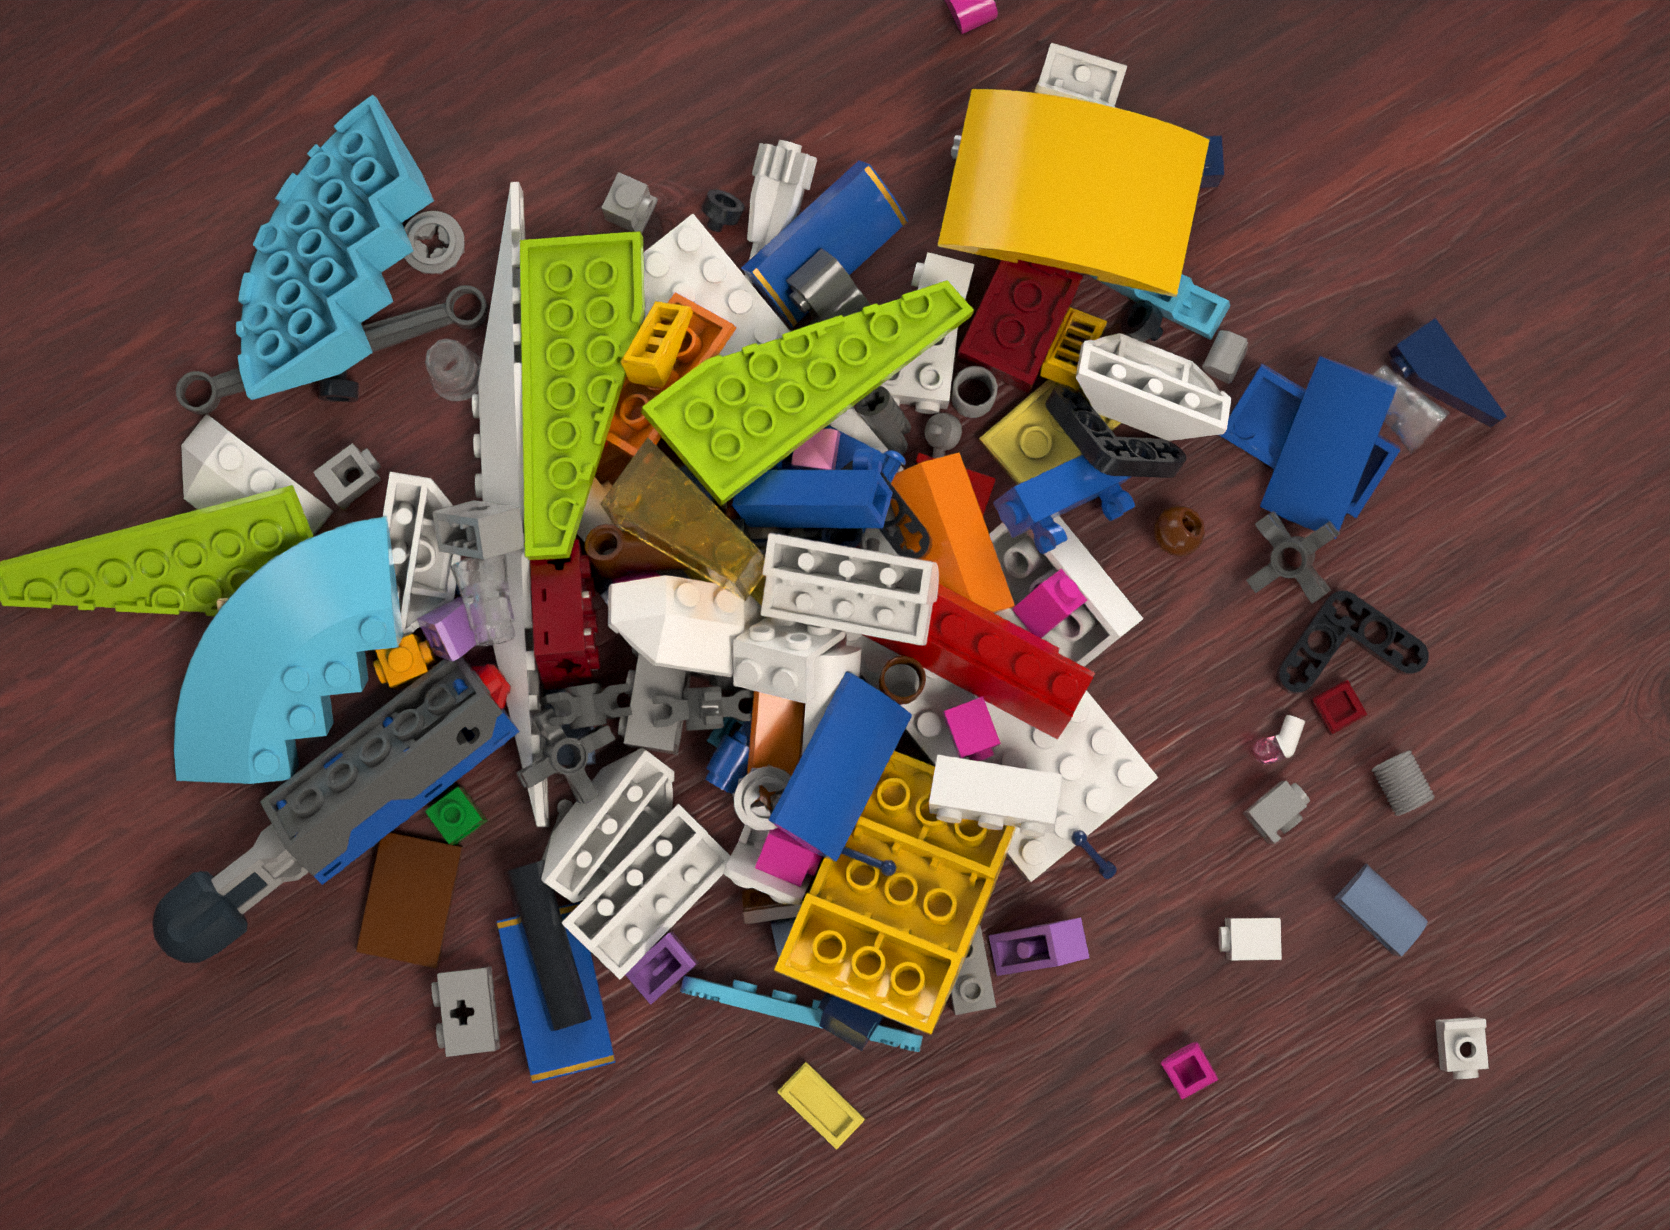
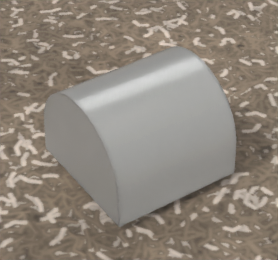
[1202,330,1248,384]

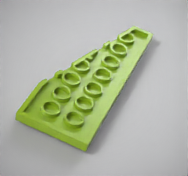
[520,231,645,560]
[641,280,974,506]
[0,485,314,616]

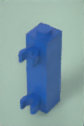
[732,449,893,528]
[993,455,1135,555]

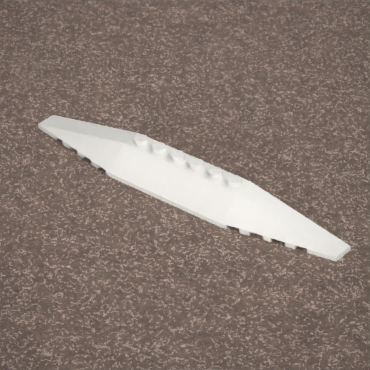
[472,182,549,827]

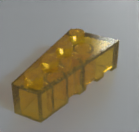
[600,437,765,601]

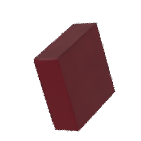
[1310,679,1368,735]

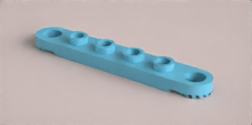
[680,975,923,1052]

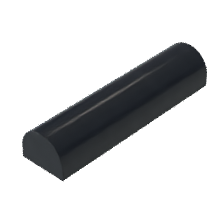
[503,860,592,1031]

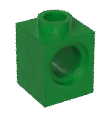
[425,787,488,845]

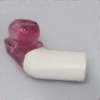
[1253,715,1305,764]

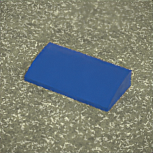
[1260,356,1398,539]
[1219,363,1400,518]
[768,672,912,862]

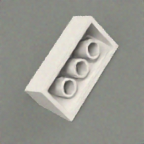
[989,516,1143,667]

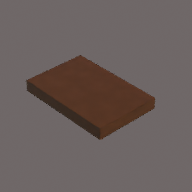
[356,833,464,968]

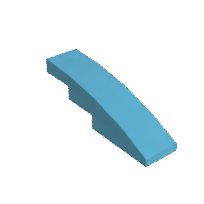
[1089,274,1230,340]

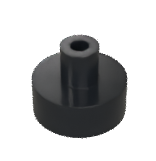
[701,190,744,232]
[1121,300,1163,342]
[318,370,359,402]

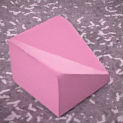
[791,429,840,470]

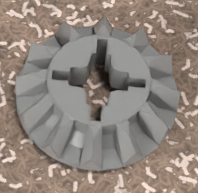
[404,211,465,275]
[732,764,791,831]

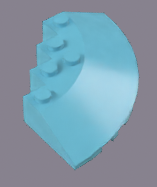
[236,95,434,400]
[174,516,404,784]

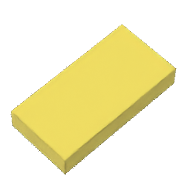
[777,1062,865,1150]

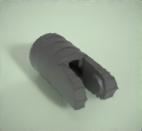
[857,386,911,455]

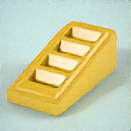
[621,301,693,388]
[1040,307,1107,390]

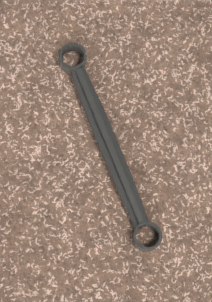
[176,285,488,415]

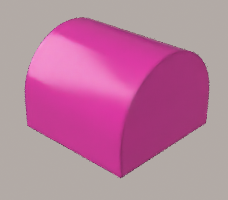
[945,0,998,35]
[1161,1042,1218,1099]

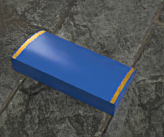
[741,160,908,328]
[497,902,616,1083]

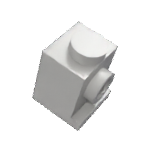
[602,172,658,234]
[313,443,381,510]
[1243,781,1310,844]

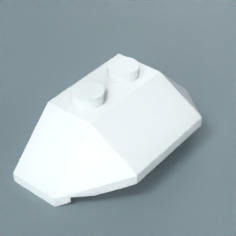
[1076,333,1231,441]
[181,414,333,536]
[383,472,461,637]
[608,575,765,677]
[541,748,674,903]

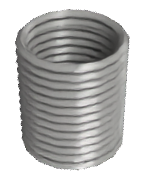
[951,366,998,418]
[1372,750,1435,816]

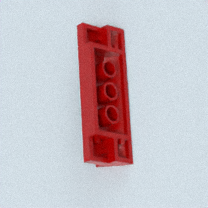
[861,584,1095,740]

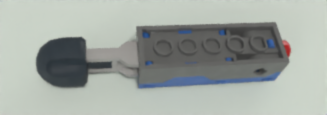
[152,656,520,963]

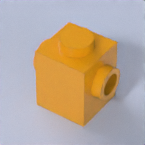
[373,634,436,690]

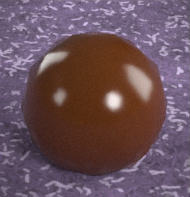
[1154,505,1205,557]

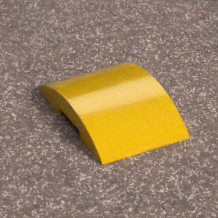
[938,89,1209,297]
[774,751,1017,1035]

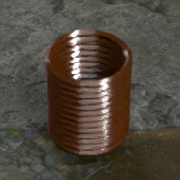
[878,655,926,705]

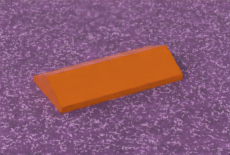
[606,292,737,463]
[890,452,1015,614]
[747,691,805,811]

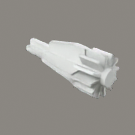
[745,140,817,284]

